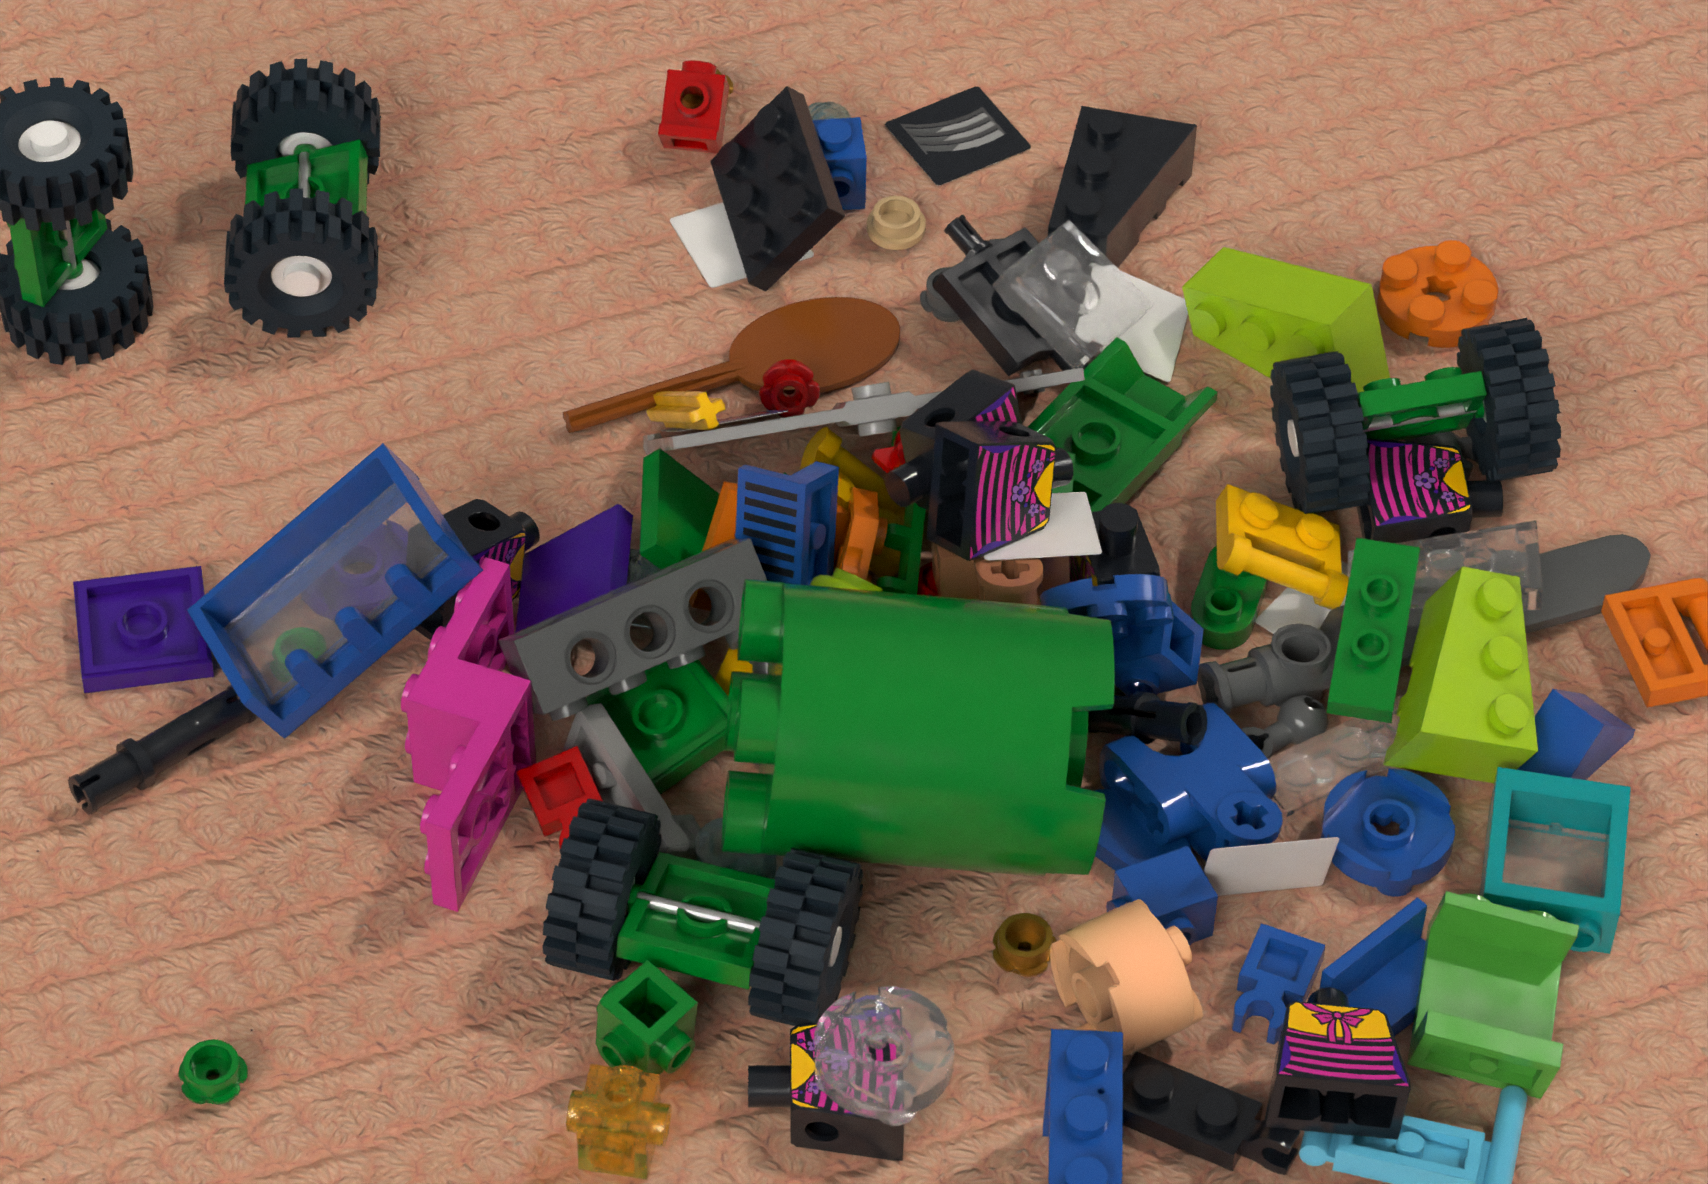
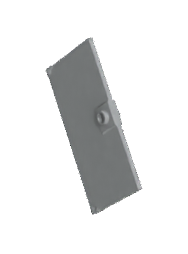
[643,368,1085,456]

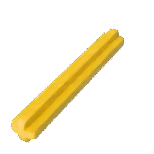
[647,391,726,430]

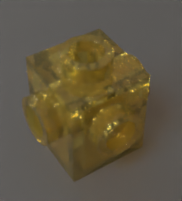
[566,1064,672,1180]

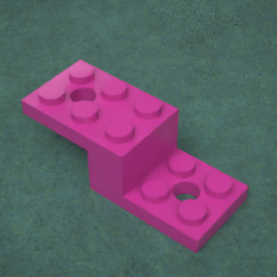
[401,557,536,912]

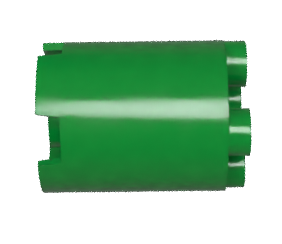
[721,579,1115,877]

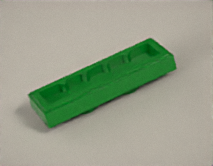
[1326,538,1420,723]

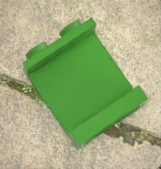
[1407,891,1579,1099]

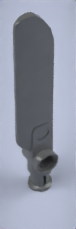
[1197,534,1651,715]

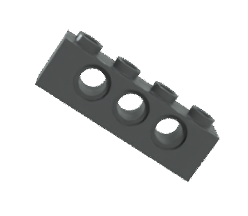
[498,538,767,721]

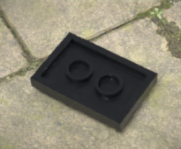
[710,86,845,291]

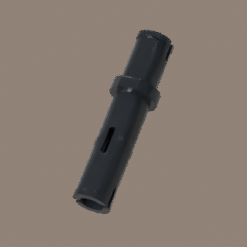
[68,685,256,815]

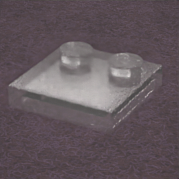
[992,220,1154,369]

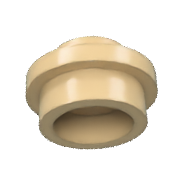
[867,196,926,250]

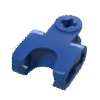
[1099,703,1283,862]

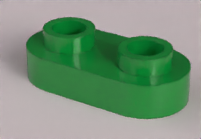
[1190,545,1269,650]

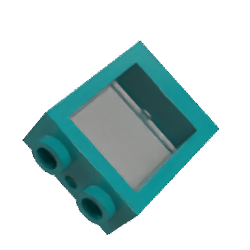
[1480,767,1631,954]

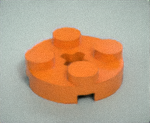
[1377,240,1499,348]

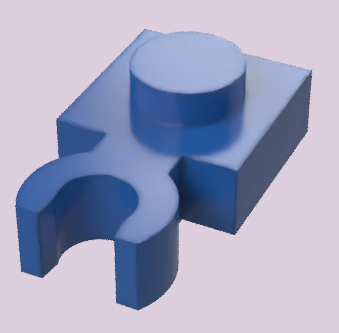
[1232,923,1326,1045]

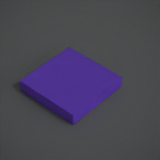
[515,504,633,633]
[73,566,214,693]

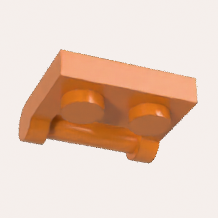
[1601,578,1708,708]

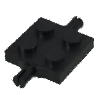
[933,215,1089,377]

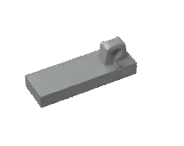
[562,703,710,861]

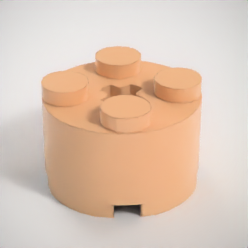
[1050,899,1203,1057]

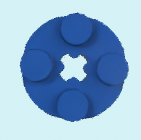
[1040,574,1174,641]
[1321,768,1455,897]

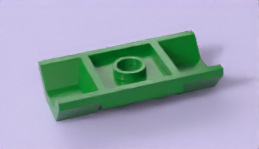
[1028,337,1218,512]

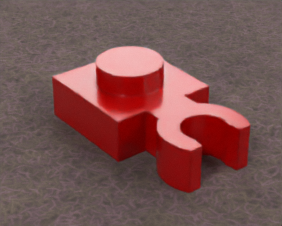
[516,746,603,848]

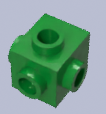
[595,960,698,1087]

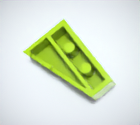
[1182,247,1390,392]
[1383,566,1538,783]

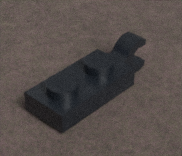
[1123,1052,1300,1175]

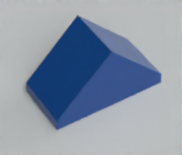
[1517,689,1635,780]

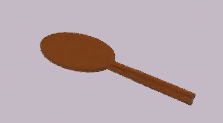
[563,297,900,433]

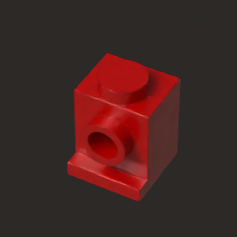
[658,60,729,154]

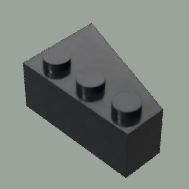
[1046,106,1197,284]

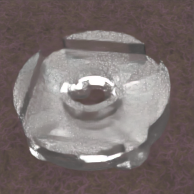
[814,986,954,1126]

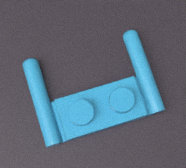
[1299,1085,1527,1184]

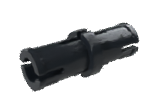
[1088,691,1208,745]

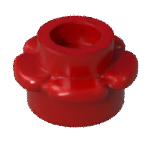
[759,359,820,418]

